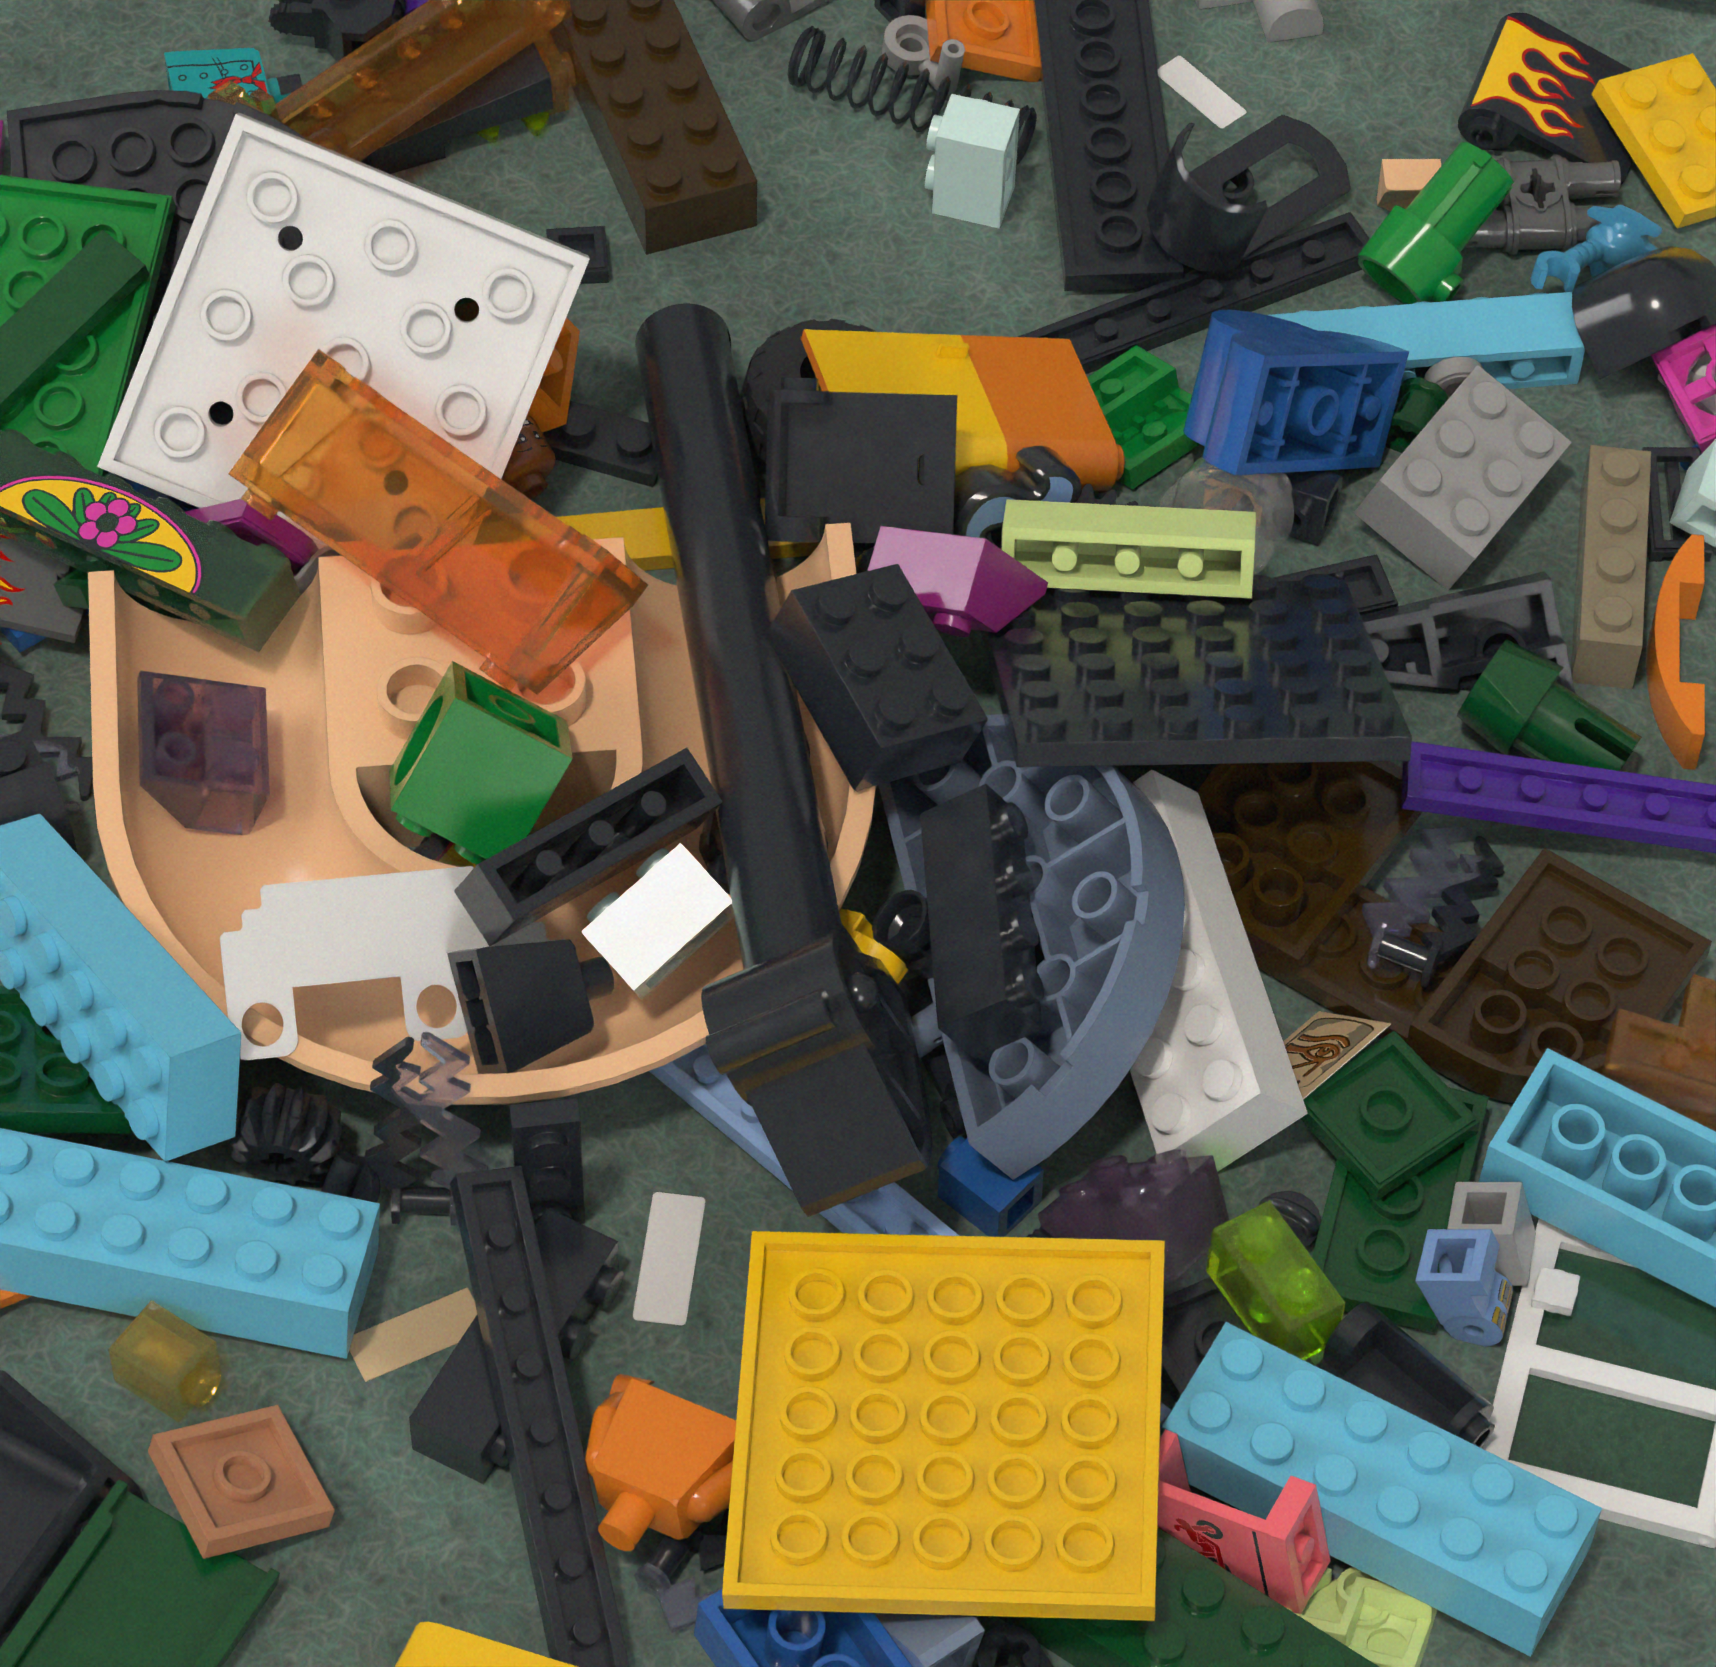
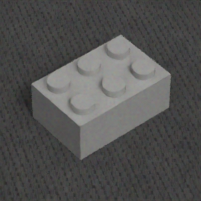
[1354,365,1572,590]

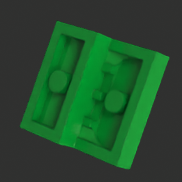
[1087,345,1199,489]

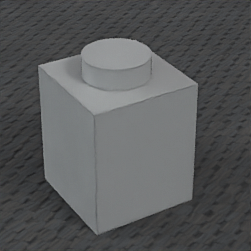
[1447,1182,1536,1286]

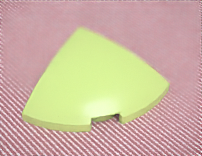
[1285,1567,1437,1667]

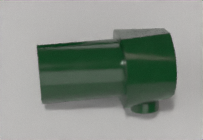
[1457,640,1642,771]

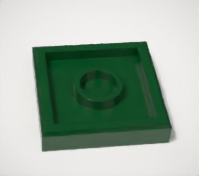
[1300,1031,1480,1201]

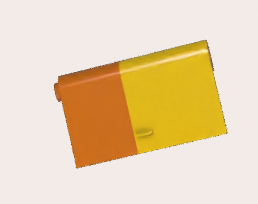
[801,329,1125,492]

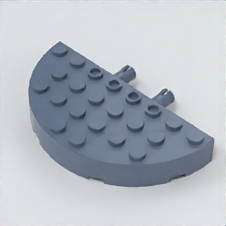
[879,714,1185,1180]

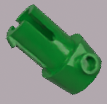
[1358,142,1514,304]

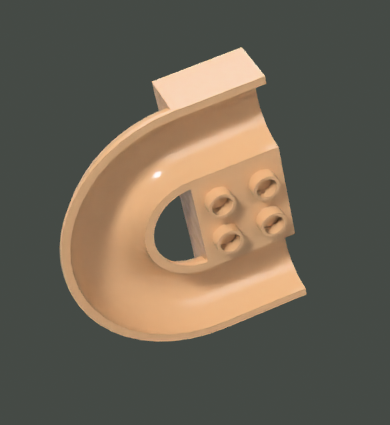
[88,523,876,1105]

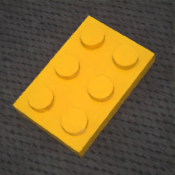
[1591,53,1716,229]

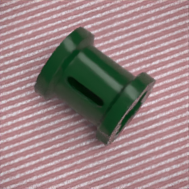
[1385,377,1449,453]

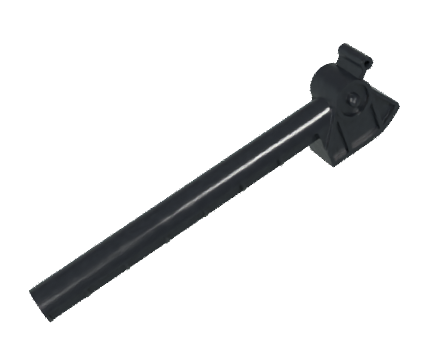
[635,303,932,1217]

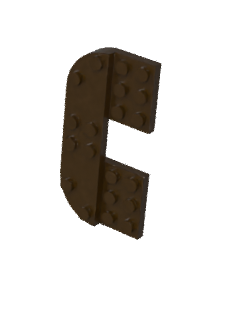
[1196,761,1712,1103]

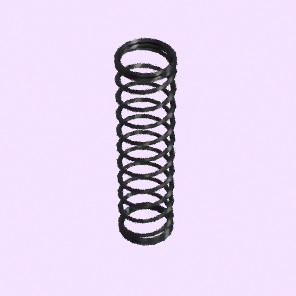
[787,26,1037,165]

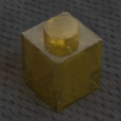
[108,1300,221,1423]

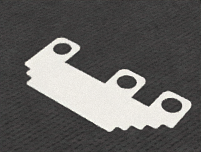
[220,866,566,1060]

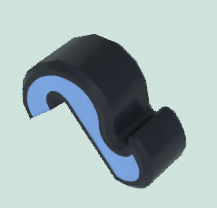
[954,446,1081,543]

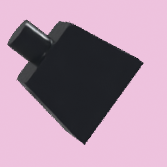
[447,939,614,1074]

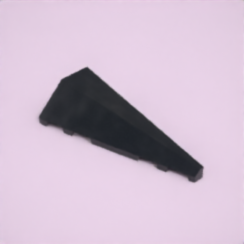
[332,37,553,174]
[1360,571,1575,693]

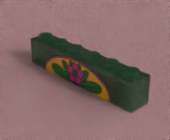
[0,428,301,653]

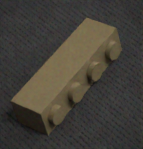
[1571,445,1651,689]

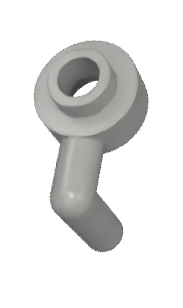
[882,15,965,96]

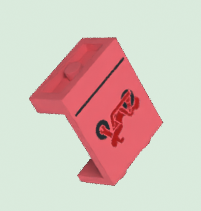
[1158,1429,1331,1614]

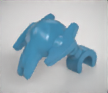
[1530,205,1662,292]

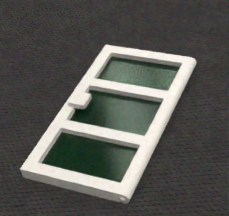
[1482,1218,1716,1548]

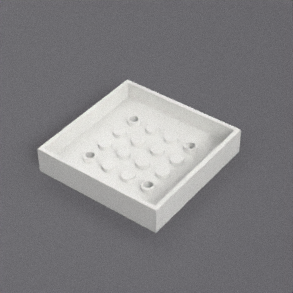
[97,113,590,555]

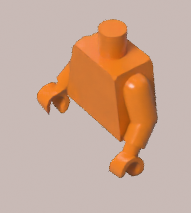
[585,1374,736,1551]

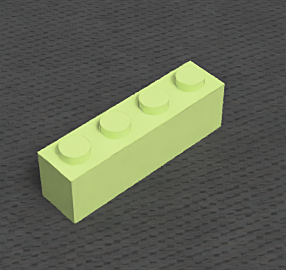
[1002,499,1256,598]

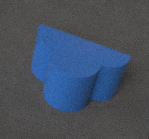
[1183,310,1409,476]

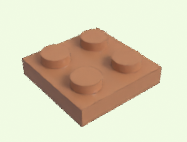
[148,1405,335,1559]

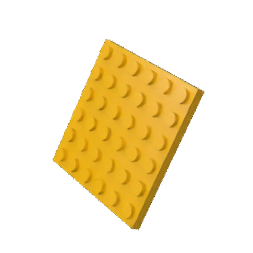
[722,1231,1165,1621]

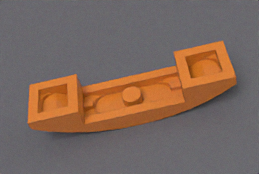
[1646,534,1705,770]

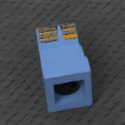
[1415,1229,1513,1346]

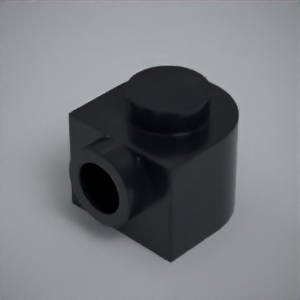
[1268,470,1343,546]

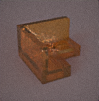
[1599,974,1716,1131]

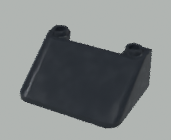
[0,1370,144,1648]

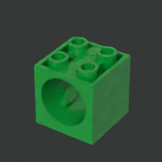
[389,661,573,865]

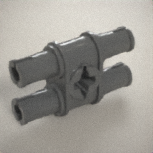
[1464,155,1625,255]

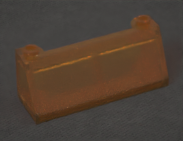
[208,0,573,161]
[228,349,648,695]

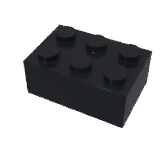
[766,564,988,791]

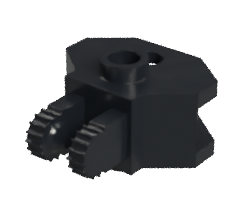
[268,0,403,74]

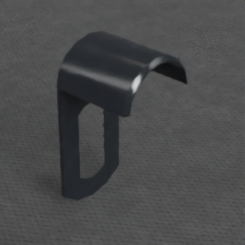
[1146,114,1351,273]

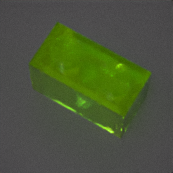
[1206,1200,1345,1360]

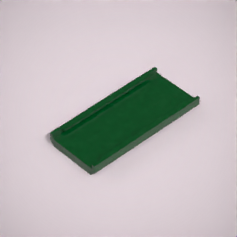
[0,1479,280,1667]

